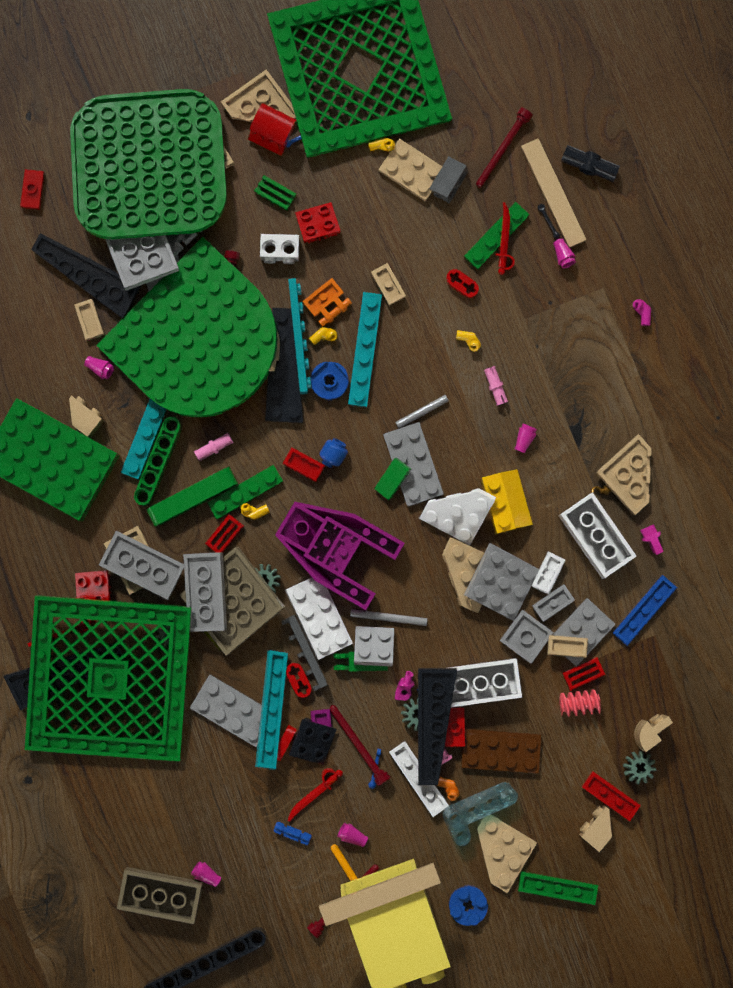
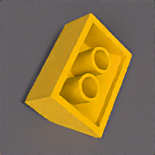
[480,469,533,535]

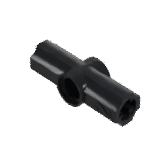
[561,145,620,182]

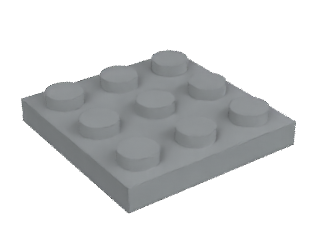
[105,235,179,291]
[464,543,539,621]

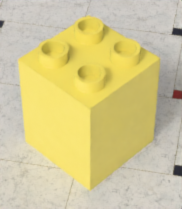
[340,859,450,988]

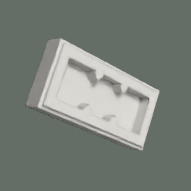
[531,551,565,595]

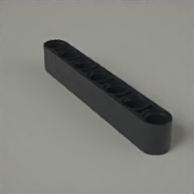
[144,927,267,988]

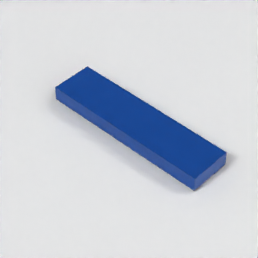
[612,575,677,646]

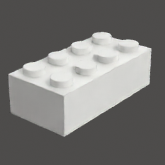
[558,492,636,579]
[448,658,522,707]

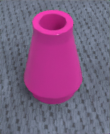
[553,239,576,268]
[84,356,114,379]
[515,423,537,453]
[338,823,368,847]
[191,861,221,887]

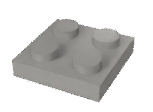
[499,610,554,664]
[354,626,394,666]

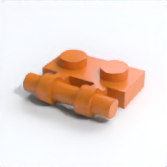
[302,278,352,327]

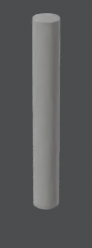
[395,395,449,428]

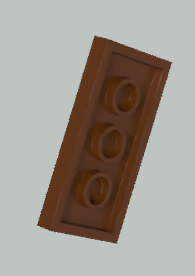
[461,729,541,773]

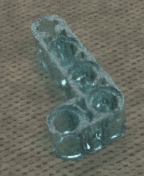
[443,782,518,846]

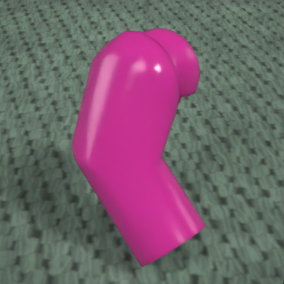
[633,299,651,326]

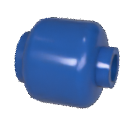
[319,438,348,468]

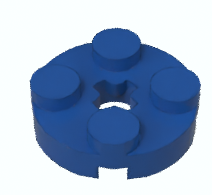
[311,362,349,400]
[449,885,488,926]

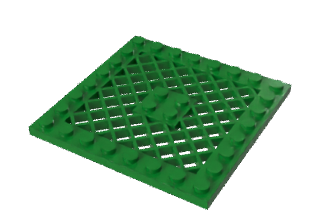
[24,595,192,762]

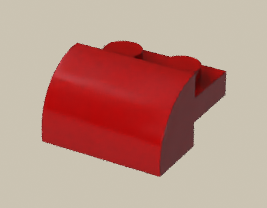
[248,103,296,156]

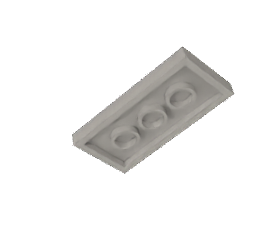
[383,422,444,507]
[99,531,184,600]
[183,552,227,632]
[190,674,262,747]

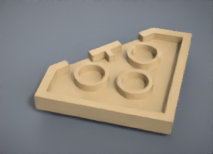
[221,69,296,122]
[596,434,651,515]
[442,537,484,613]
[477,812,537,893]

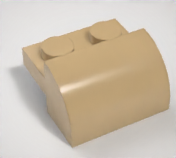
[634,714,673,752]

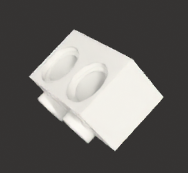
[260,234,299,264]

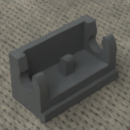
[429,156,468,204]

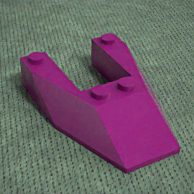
[275,502,405,610]

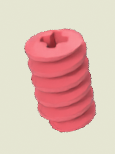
[559,690,601,717]

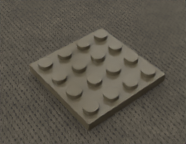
[180,547,285,656]

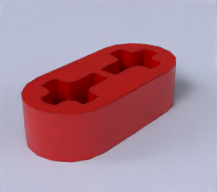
[446,269,479,298]
[286,663,312,698]
[277,725,297,761]

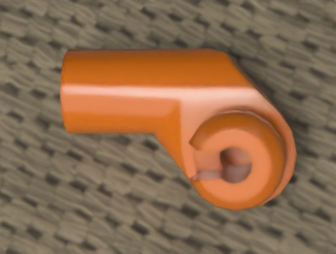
[436,776,459,801]

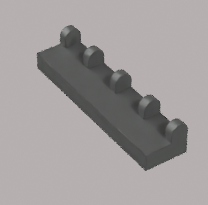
[281,615,328,691]

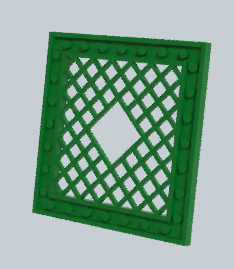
[267,0,452,158]

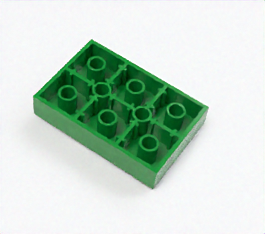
[0,398,120,522]

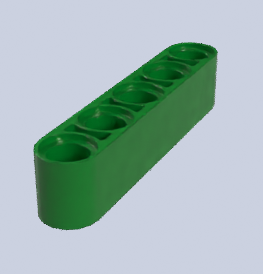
[134,417,182,506]
[146,467,238,527]

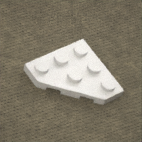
[419,488,496,545]

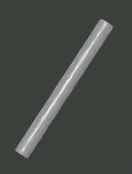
[350,609,427,626]

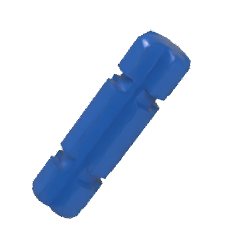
[274,822,311,845]

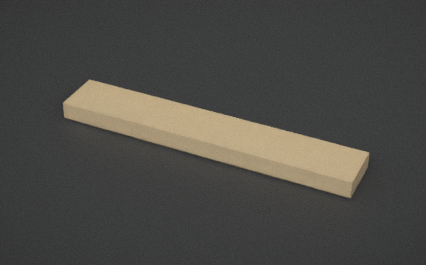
[521,138,586,248]
[319,863,441,926]

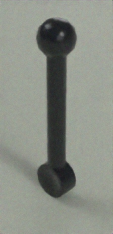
[537,204,560,239]

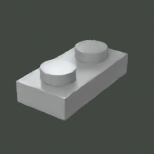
[532,584,575,622]

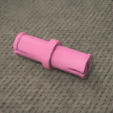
[484,366,508,406]
[194,432,233,462]

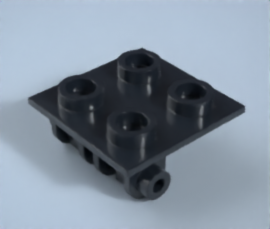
[289,717,337,765]

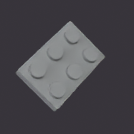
[553,598,615,667]

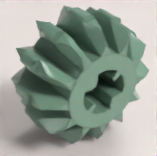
[255,564,281,593]
[401,698,418,731]
[623,751,656,784]

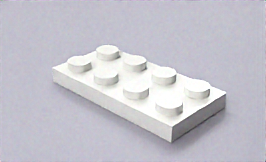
[285,578,353,660]

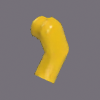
[368,137,395,152]
[309,327,338,345]
[456,330,481,352]
[241,503,270,520]

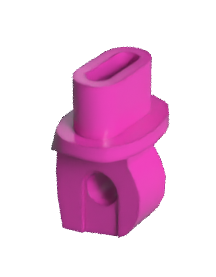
[640,524,664,555]
[395,671,414,701]

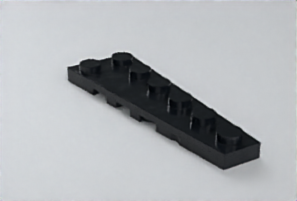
[31,233,141,319]
[265,307,303,424]
[3,642,126,711]
[418,668,457,785]

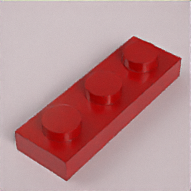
[581,771,641,821]

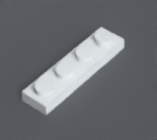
[389,741,449,817]

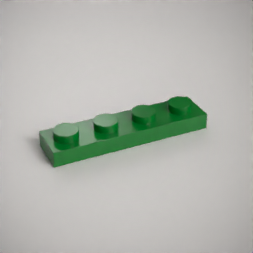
[464,202,530,270]
[207,465,283,520]
[518,871,598,905]

